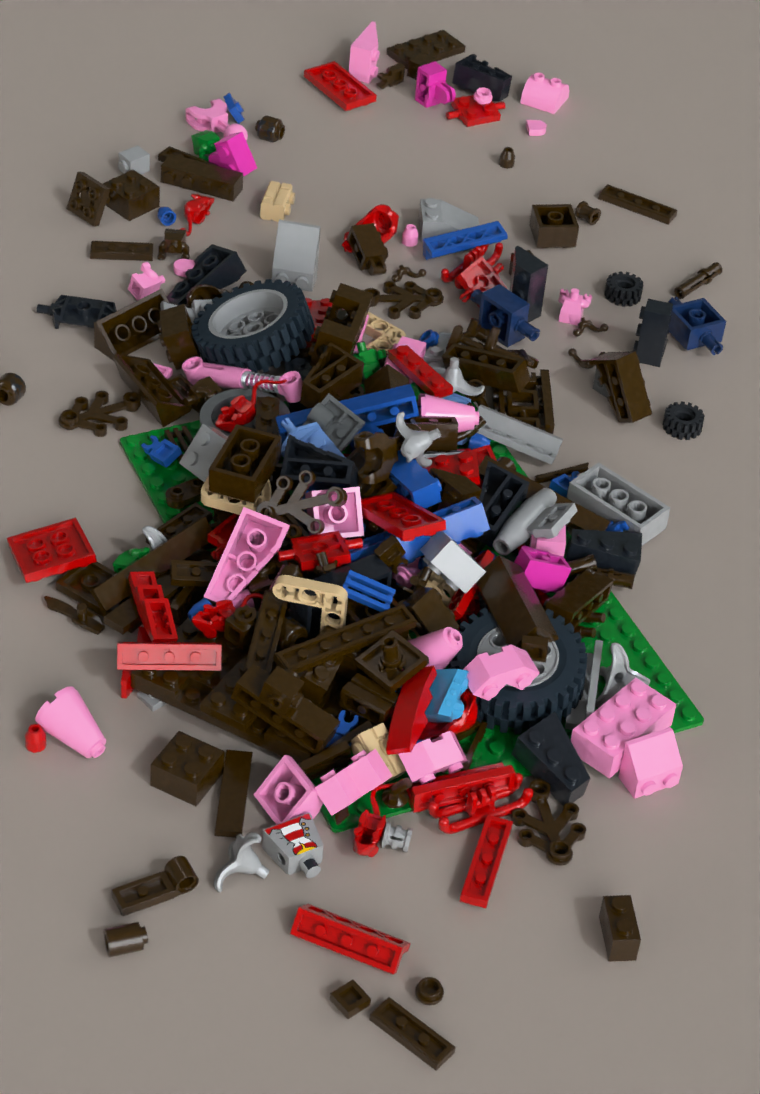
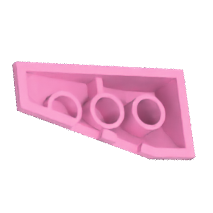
[204,507,290,603]

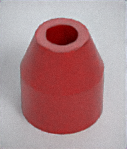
[25,724,47,753]

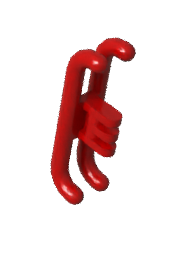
[441,242,503,290]
[428,773,533,834]

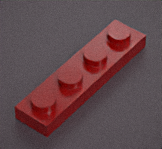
[388,345,453,398]
[460,815,513,908]

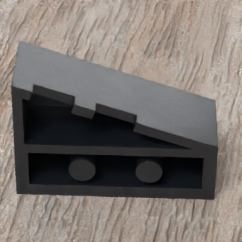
[452,54,512,102]
[280,434,359,491]
[564,529,642,575]

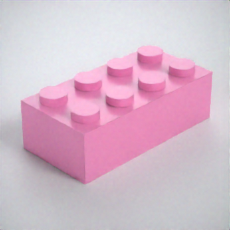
[571,677,676,779]

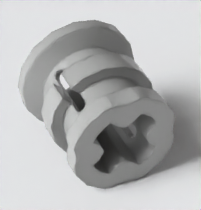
[381,821,413,852]

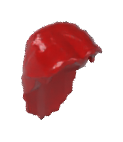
[342,204,399,253]
[418,687,478,740]

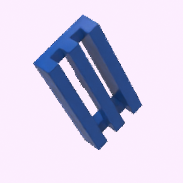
[342,570,396,612]

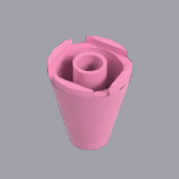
[417,394,479,433]
[401,627,463,671]
[35,686,106,758]

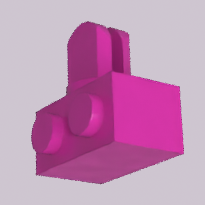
[415,61,456,108]
[209,132,257,177]
[514,546,572,593]

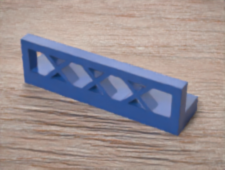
[423,221,508,260]

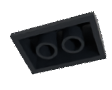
[509,246,548,323]

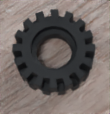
[605,272,643,307]
[663,401,705,440]

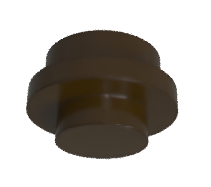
[415,977,444,1005]

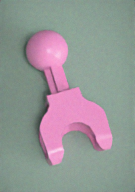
[185,99,248,142]

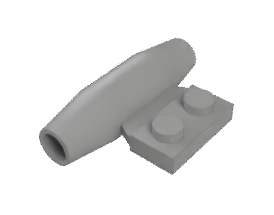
[493,488,577,555]

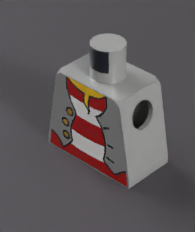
[262,813,323,878]

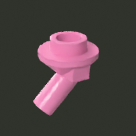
[394,566,421,588]

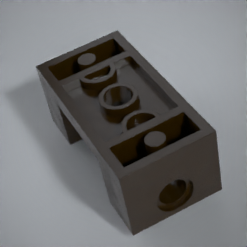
[308,283,373,366]

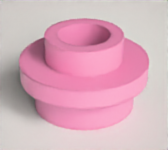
[474,88,492,105]

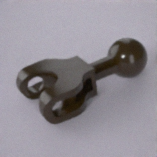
[353,423,421,484]

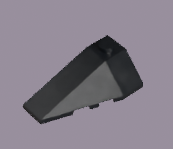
[167,244,247,305]

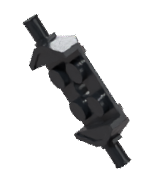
[37,295,117,329]

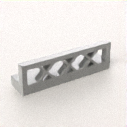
[477,405,563,465]
[565,640,603,730]

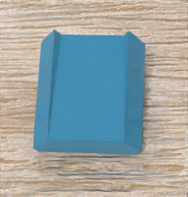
[425,669,469,723]

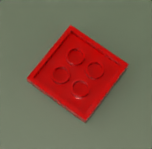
[7,518,97,583]

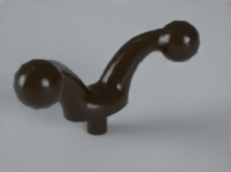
[391,265,426,282]
[573,317,608,337]
[568,348,606,369]

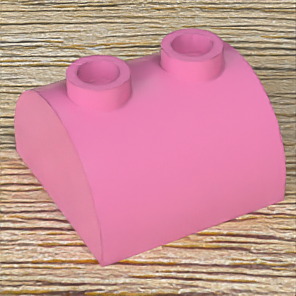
[520,73,569,114]
[254,755,323,825]

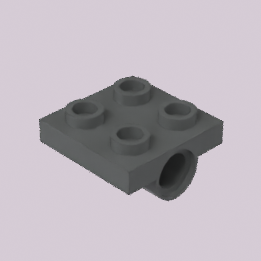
[302,393,366,453]

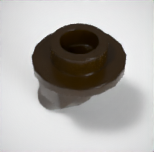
[382,778,412,808]

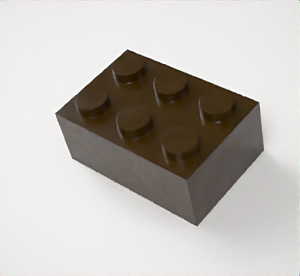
[209,424,281,503]

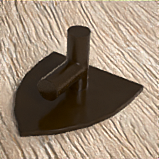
[394,566,433,594]

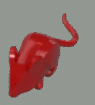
[180,194,215,236]
[215,379,287,433]
[192,593,263,639]
[353,779,403,857]

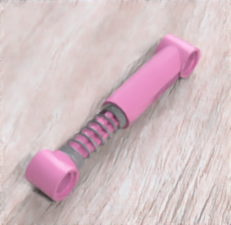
[182,357,303,403]

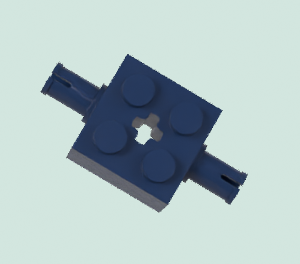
[470,284,540,348]
[668,297,726,355]

